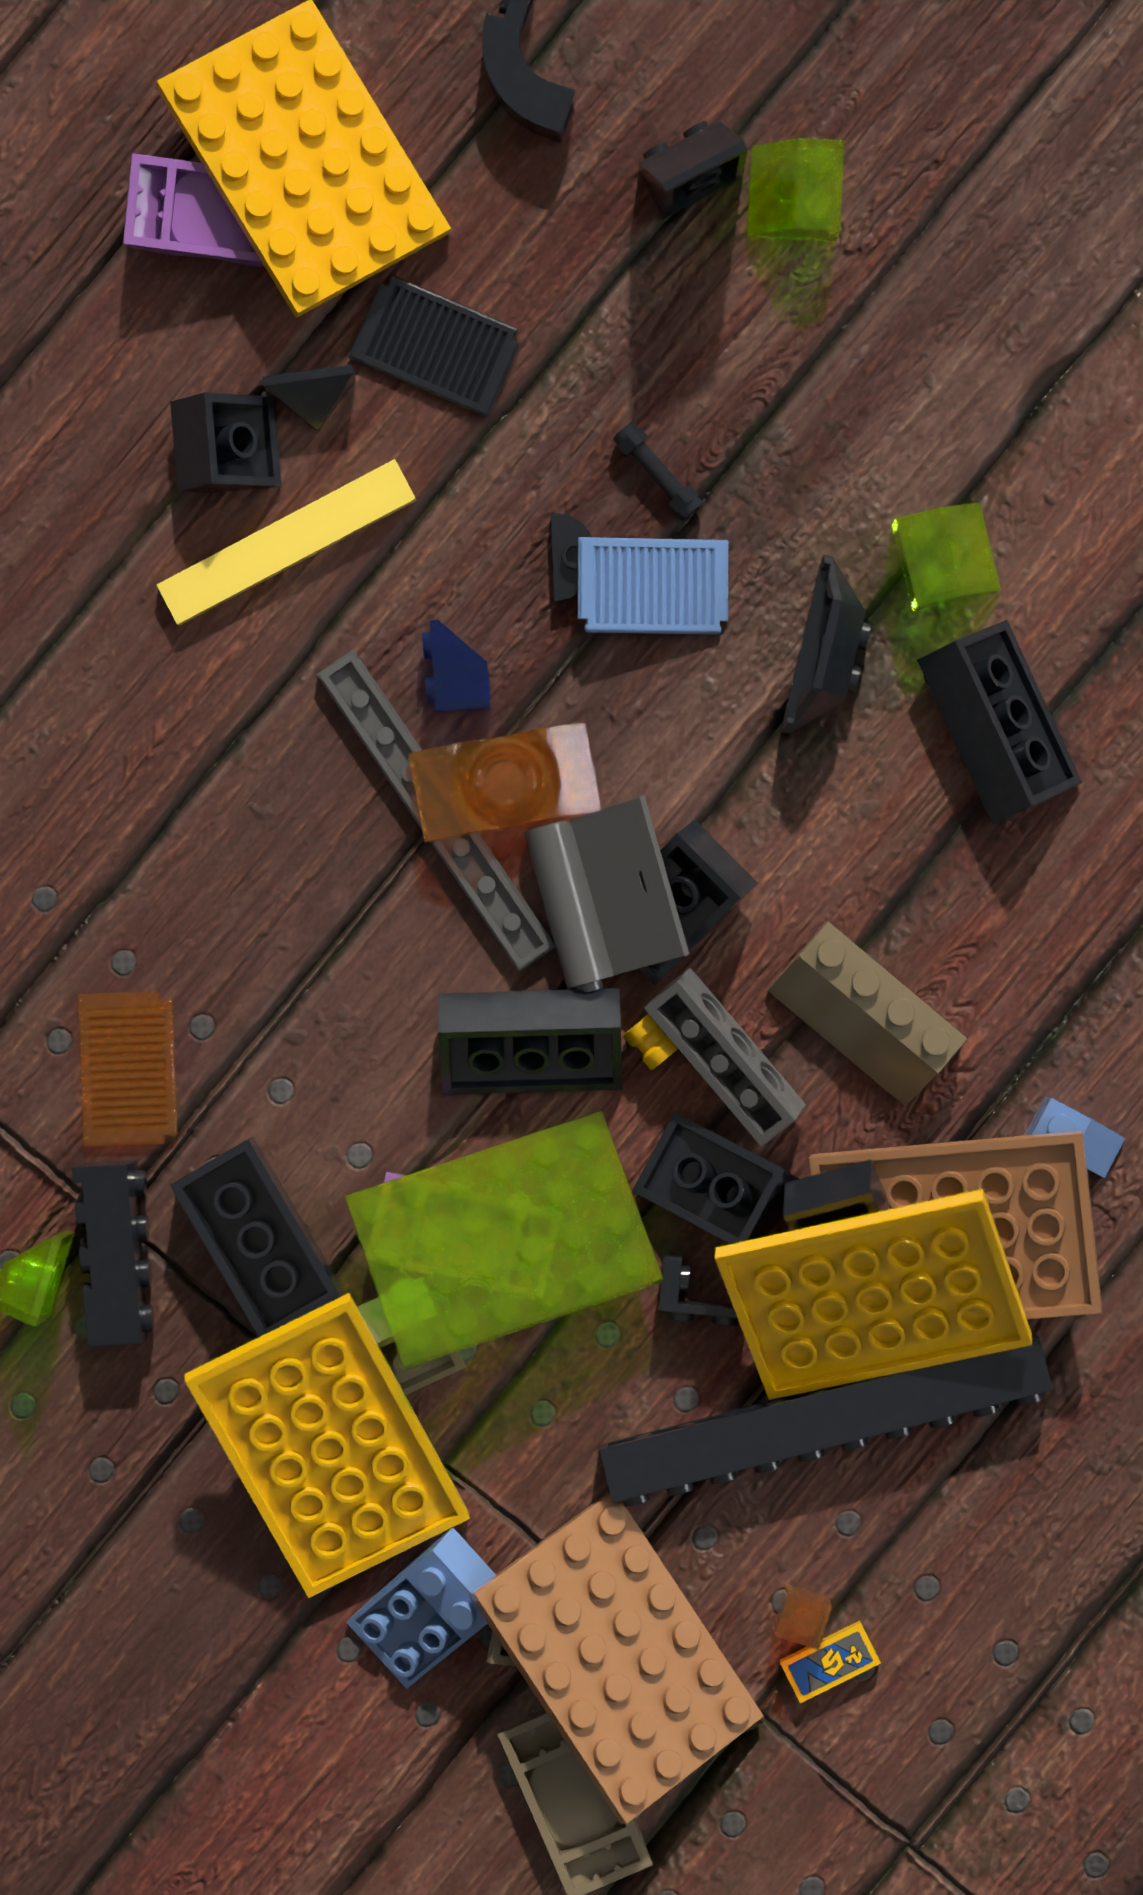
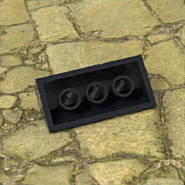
[917,620,1082,824]
[438,988,622,1095]

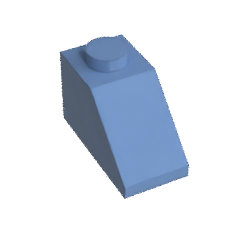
[1025,1096,1125,1178]

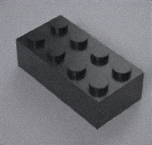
[170,1137,344,1337]

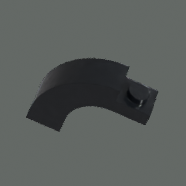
[482,0,576,143]

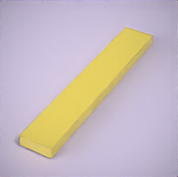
[157,459,417,626]

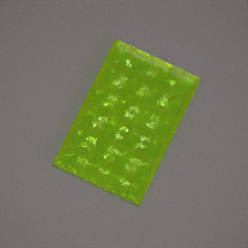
[345,1111,663,1369]

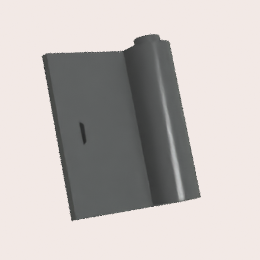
[523,796,689,992]

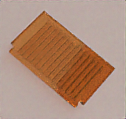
[78,991,178,1147]

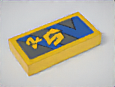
[779,1620,881,1703]

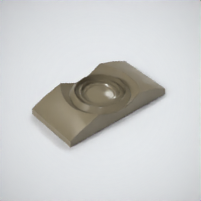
[498,1712,653,1895]

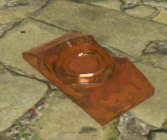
[408,723,601,843]

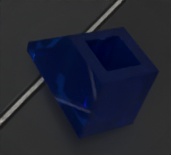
[422,620,492,714]

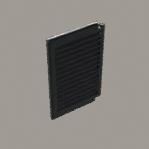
[348,275,520,418]

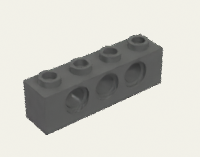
[644,967,806,1147]

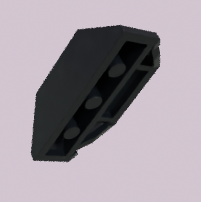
[780,554,871,736]

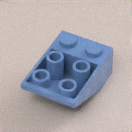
[346,1527,496,1689]

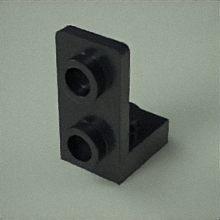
[658,1253,739,1326]

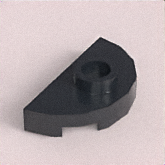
[551,512,592,603]

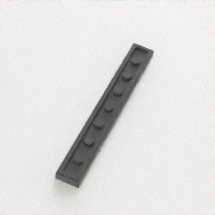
[316,649,555,972]

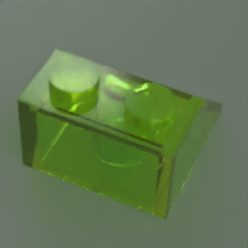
[747,138,844,241]
[892,502,1001,611]

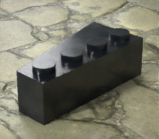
[71,1160,154,1346]

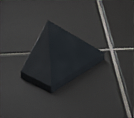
[262,365,356,431]

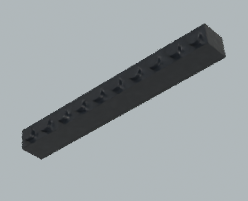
[599,1333,1053,1507]

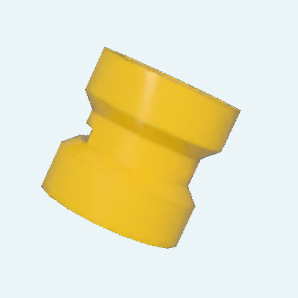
[623,1014,678,1070]

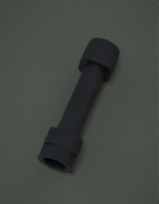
[612,421,703,521]

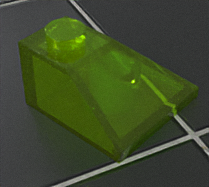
[0,1229,75,1326]

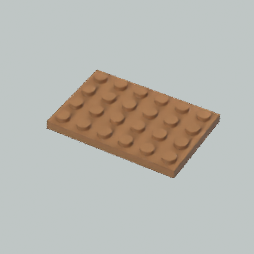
[809,1130,1102,1319]
[469,1492,764,1824]

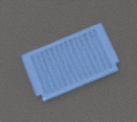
[578,537,728,635]

